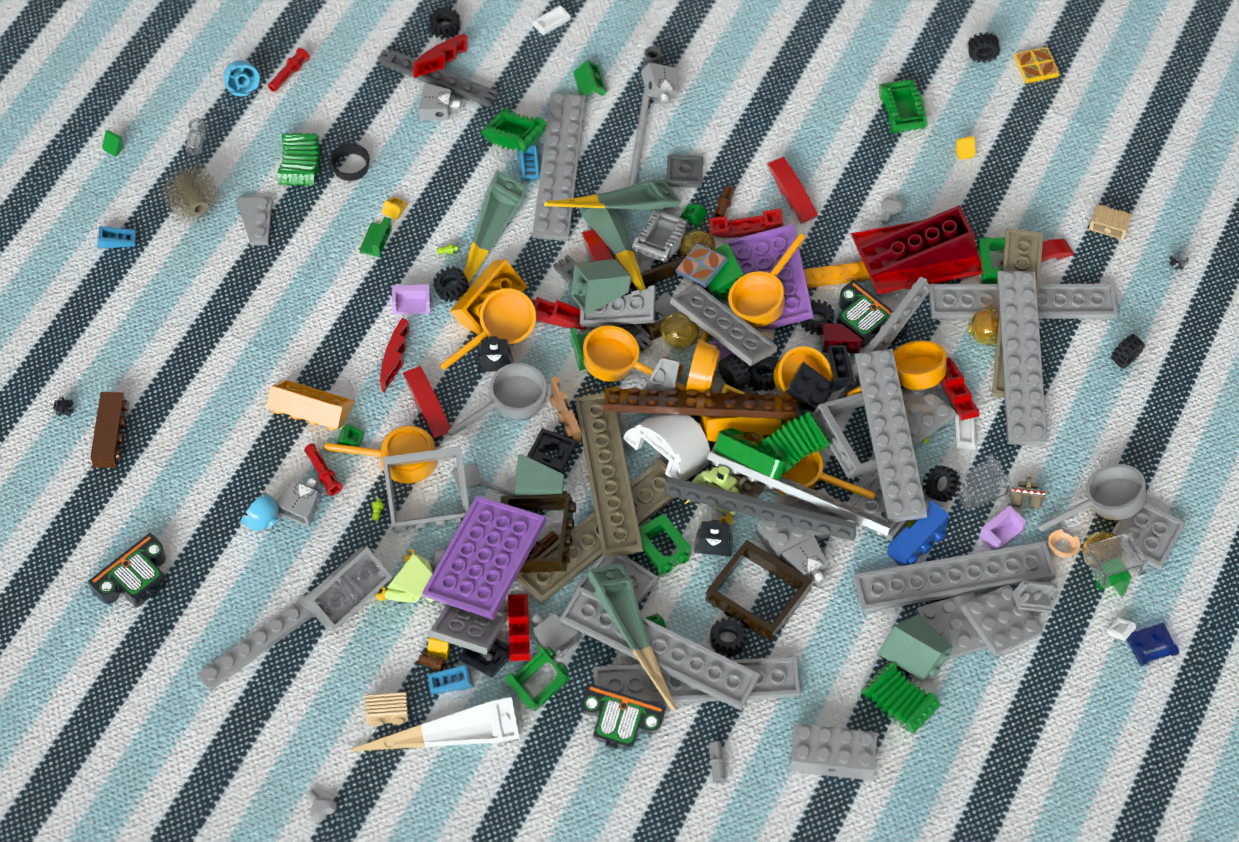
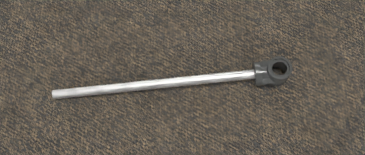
[628,46,662,187]

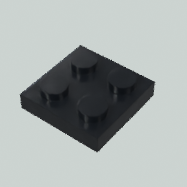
[785,362,833,412]

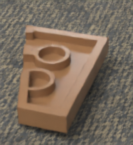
[549,376,581,442]

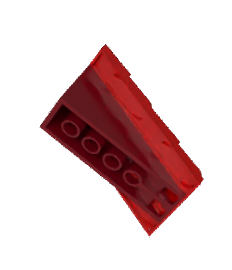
[850,205,982,294]

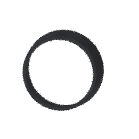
[330,143,370,181]

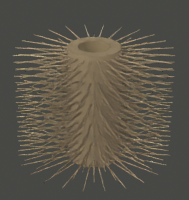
[159,161,224,227]

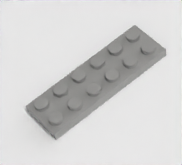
[670,284,778,366]

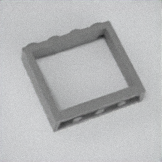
[813,393,877,479]
[382,447,469,532]

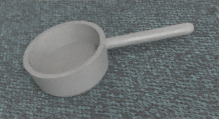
[448,363,547,436]
[1038,464,1146,531]

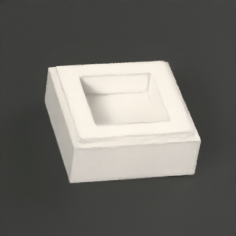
[1107,617,1136,641]

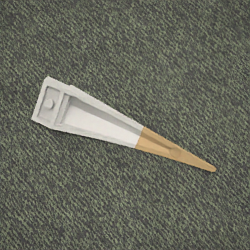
[352,697,519,751]

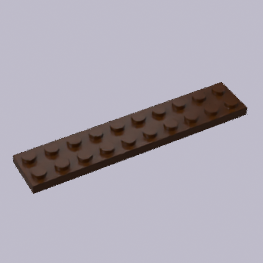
[603,387,798,419]

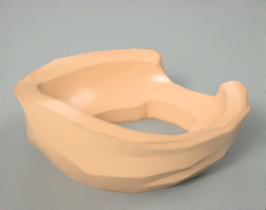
[1048,529,1081,558]

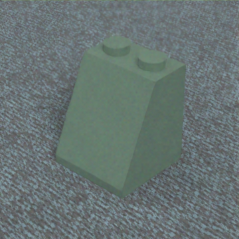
[571,259,631,314]
[515,454,568,511]
[877,614,953,680]

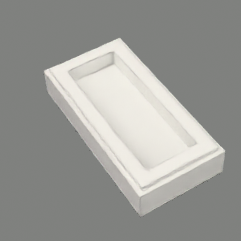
[533,5,571,35]
[954,413,976,449]

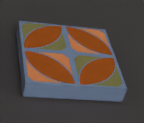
[676,243,728,287]

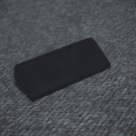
[827,345,854,391]

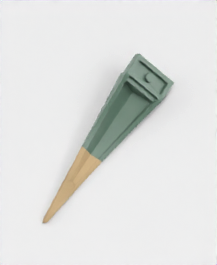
[587,563,675,711]

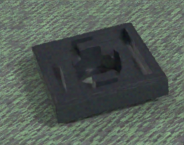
[527,428,577,473]
[459,638,510,678]

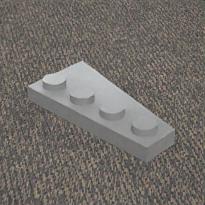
[580,285,656,327]

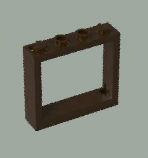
[625,257,713,341]
[500,493,576,573]
[705,540,813,642]

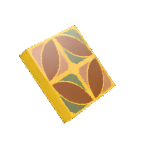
[1014,47,1059,84]

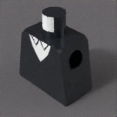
[477,336,513,372]
[694,520,733,557]

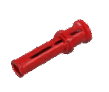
[267,48,310,92]
[304,443,343,496]

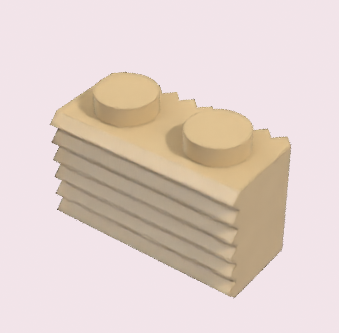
[1089,204,1132,240]
[365,692,408,726]

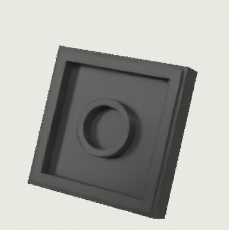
[666,154,703,188]

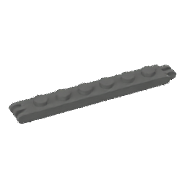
[377,50,498,107]
[553,255,652,351]

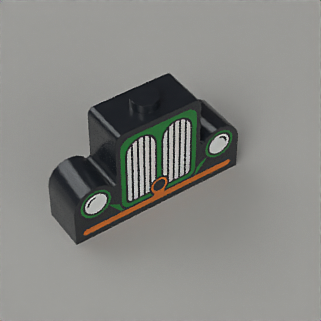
[837,280,909,348]
[87,532,167,607]
[582,683,667,751]

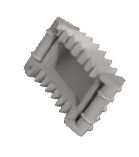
[632,210,688,263]

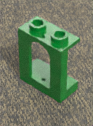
[977,237,1005,284]
[639,514,691,576]
[504,645,571,711]

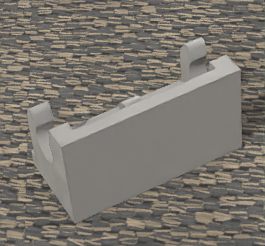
[1012,580,1060,613]

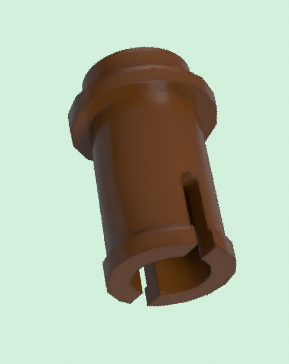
[418,651,445,671]

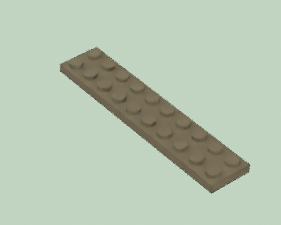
[991,228,1043,398]
[575,393,643,558]
[516,460,675,604]

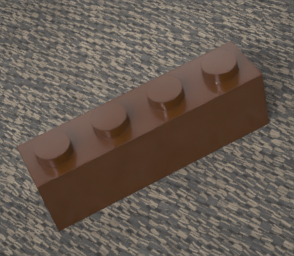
[90,392,129,468]

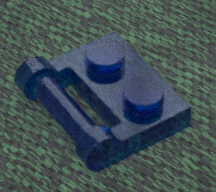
[1127,623,1179,666]

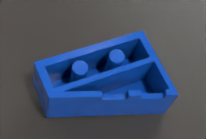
[887,500,949,566]

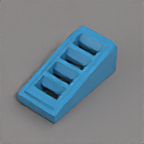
[518,145,540,180]
[97,226,136,248]
[428,665,473,694]

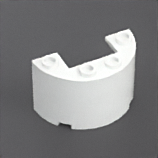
[623,414,710,481]

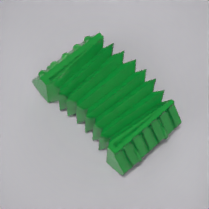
[879,79,928,133]
[481,108,547,153]
[278,133,320,186]
[758,412,833,476]
[861,662,940,734]

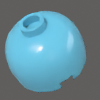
[223,60,260,97]
[241,492,279,531]

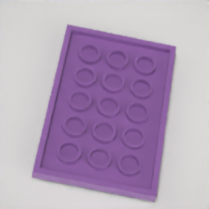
[723,224,814,329]
[422,496,547,620]

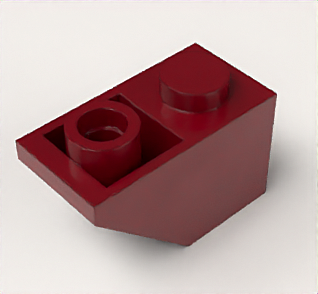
[820,323,862,354]

